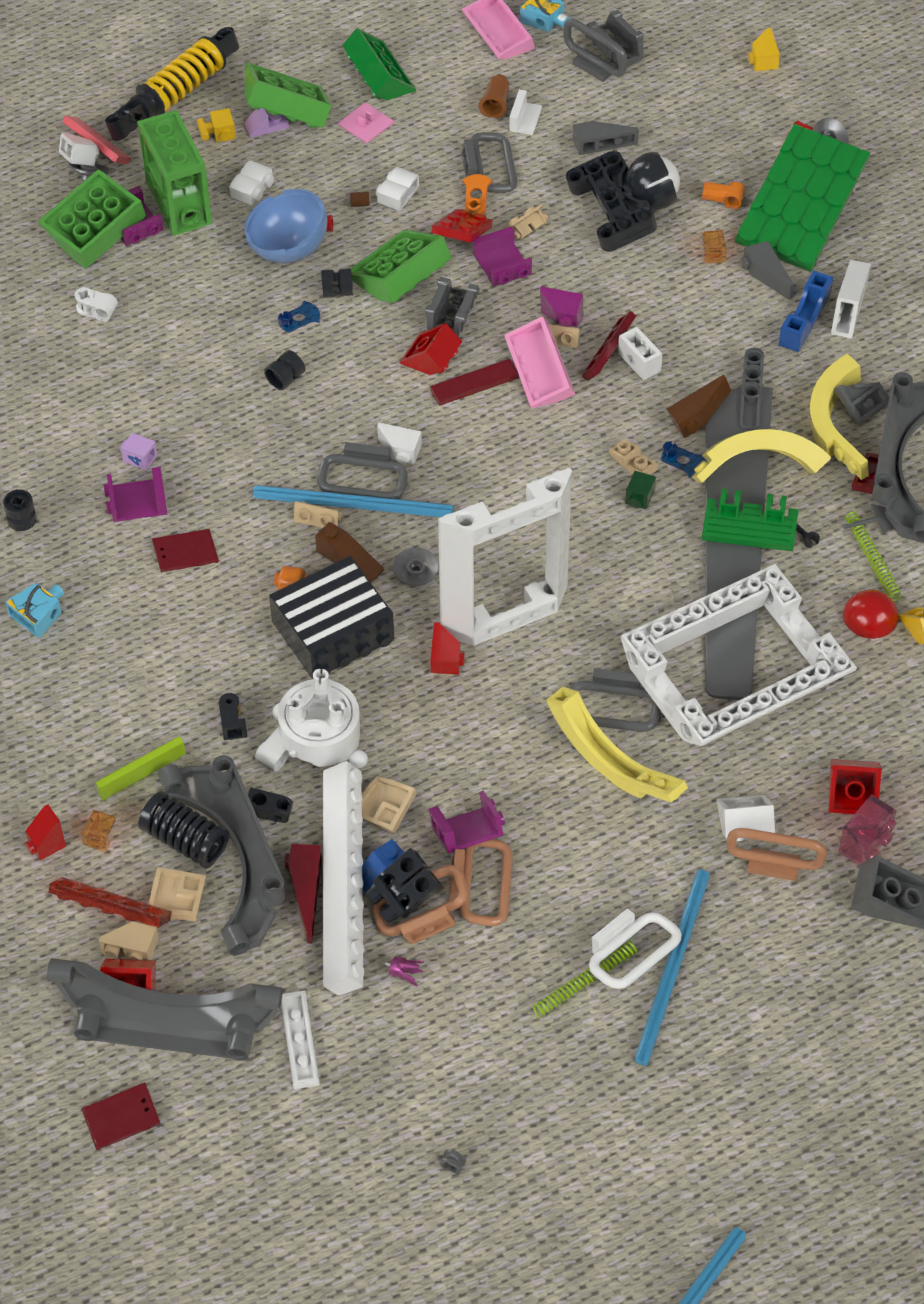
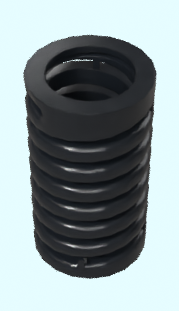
[138,791,229,869]

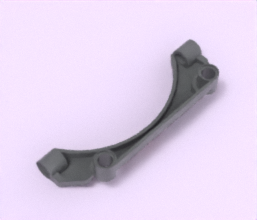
[872,372,924,543]
[158,755,285,956]
[47,958,283,1061]

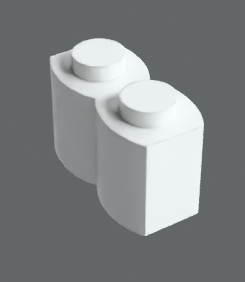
[229,160,274,205]
[376,167,419,211]

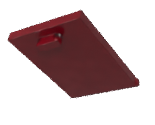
[152,529,219,573]
[82,1082,161,1150]

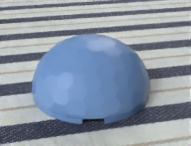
[244,189,327,264]

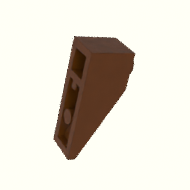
[667,374,731,438]
[315,521,384,583]

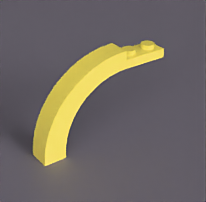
[810,354,869,480]
[546,687,688,803]

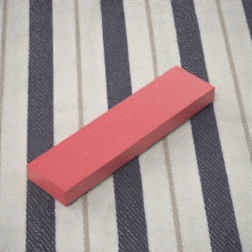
[63,115,131,165]

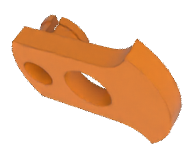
[462,174,493,214]

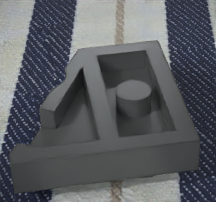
[834,382,889,424]

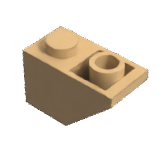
[99,921,159,960]

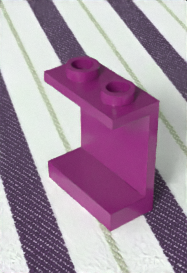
[121,186,163,246]
[473,227,532,287]
[103,467,168,522]
[429,790,505,854]

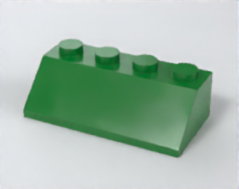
[342,28,417,101]

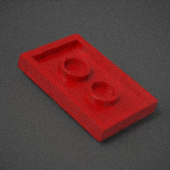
[431,209,493,243]

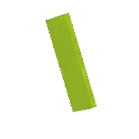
[95,736,186,801]

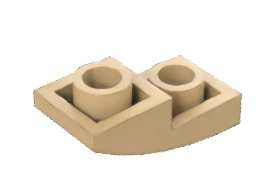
[609,438,658,475]

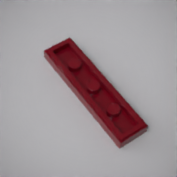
[582,311,636,381]
[430,359,519,406]

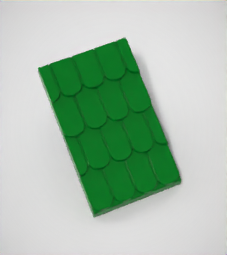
[735,124,870,272]

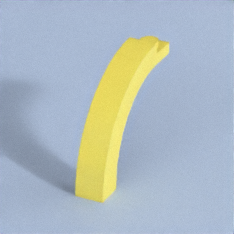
[692,429,831,483]

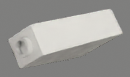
[831,260,871,338]

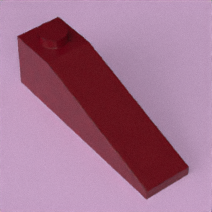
[285,844,322,944]

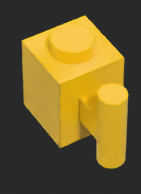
[196,108,236,142]

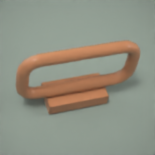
[726,828,827,881]
[448,839,512,926]
[372,865,469,944]

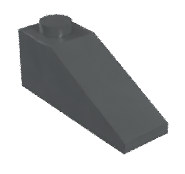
[573,121,639,155]
[741,241,794,299]

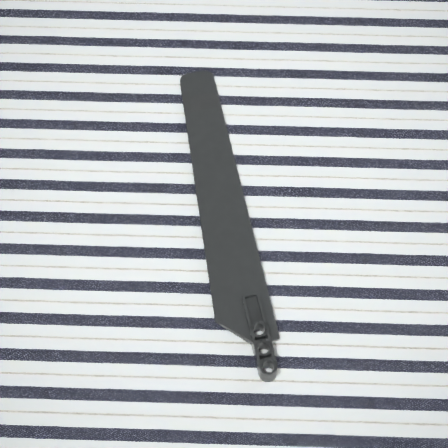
[705,347,773,700]

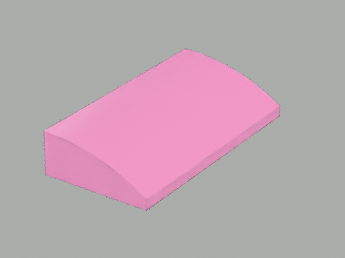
[461,0,535,60]
[504,316,576,408]

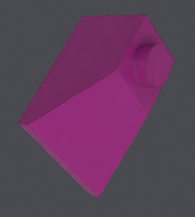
[540,286,584,327]

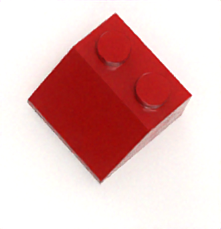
[399,323,462,375]
[828,759,882,816]
[100,958,156,991]

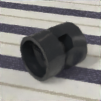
[321,268,353,298]
[264,350,306,391]
[3,489,37,531]

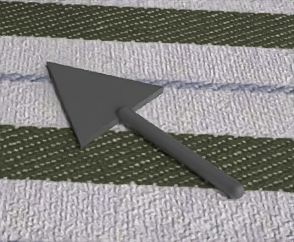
[843,504,893,534]

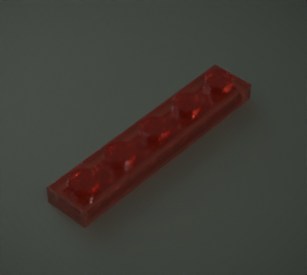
[48,877,172,928]

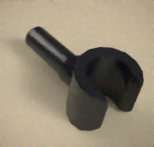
[796,524,820,548]

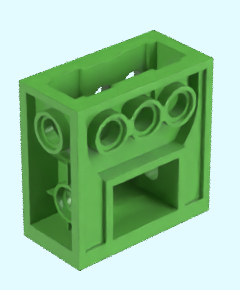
[137,110,212,236]

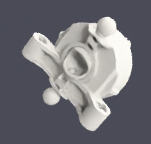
[255,669,368,772]

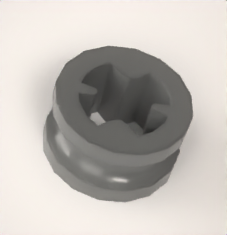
[439,1149,466,1174]

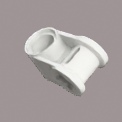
[75,287,118,322]

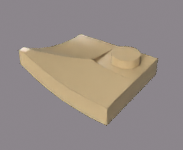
[362,776,417,834]
[146,867,206,922]

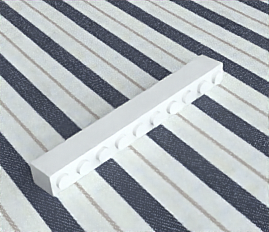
[323,761,364,995]

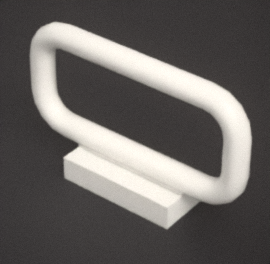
[589,909,682,989]

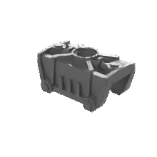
[585,10,644,68]
[425,277,480,337]

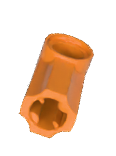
[702,181,746,209]

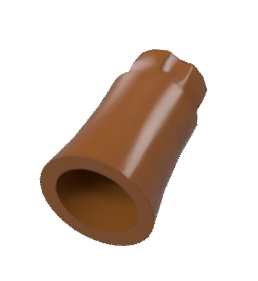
[478,74,509,118]

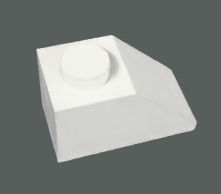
[59,132,99,166]
[377,423,422,465]

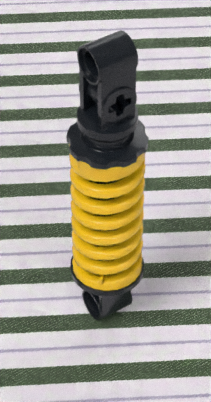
[105,27,239,141]

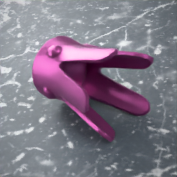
[385,956,424,986]

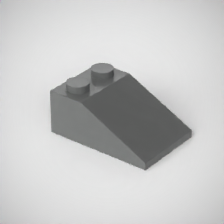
[851,855,924,929]

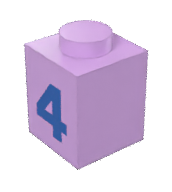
[120,433,157,470]

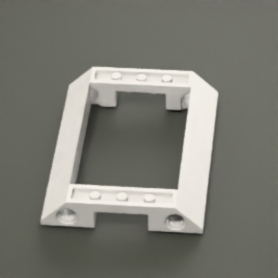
[438,468,572,645]
[621,564,857,746]

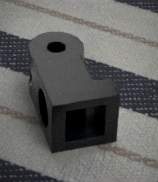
[219,693,247,741]
[248,787,293,823]

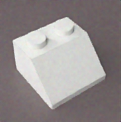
[717,795,775,841]

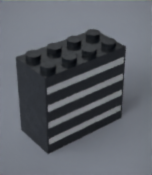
[269,556,394,679]

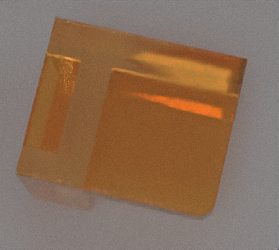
[702,230,727,264]
[81,810,116,852]

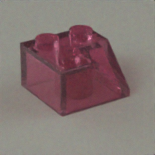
[838,794,897,866]

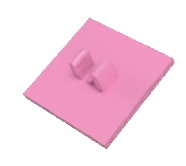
[337,102,395,144]

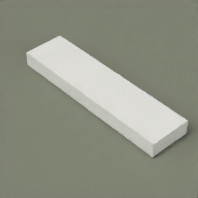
[281,990,320,1089]

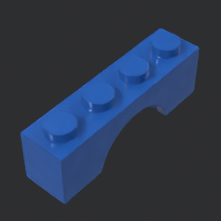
[779,270,833,352]

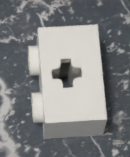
[618,327,662,380]

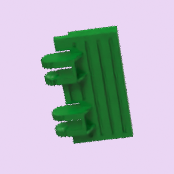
[702,488,799,551]

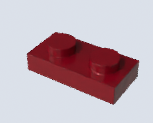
[852,452,879,494]

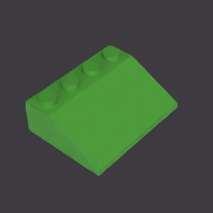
[244,62,332,128]
[38,169,146,269]
[351,229,452,303]

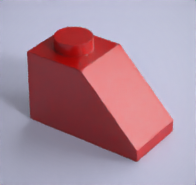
[430,622,465,675]
[25,804,66,861]

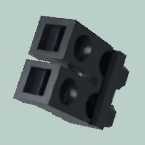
[365,848,444,923]

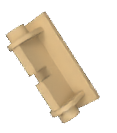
[508,204,548,240]
[549,324,580,348]
[293,501,342,528]

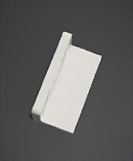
[509,90,542,135]

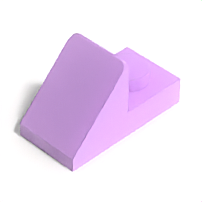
[244,108,289,138]

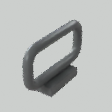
[563,19,627,82]
[461,132,517,193]
[317,442,408,499]
[569,668,661,732]

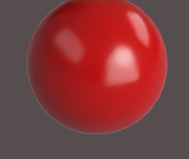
[843,589,899,639]

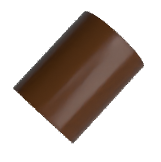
[350,191,370,207]

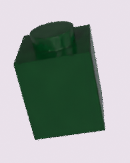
[625,470,656,509]

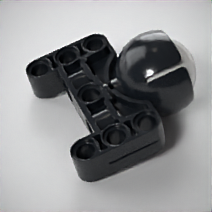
[566,151,680,252]

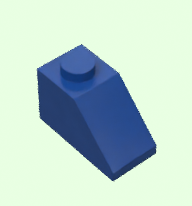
[362,839,405,893]

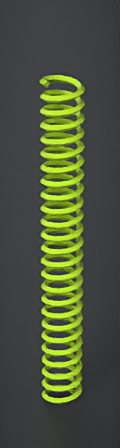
[844,511,903,601]
[533,939,638,1018]

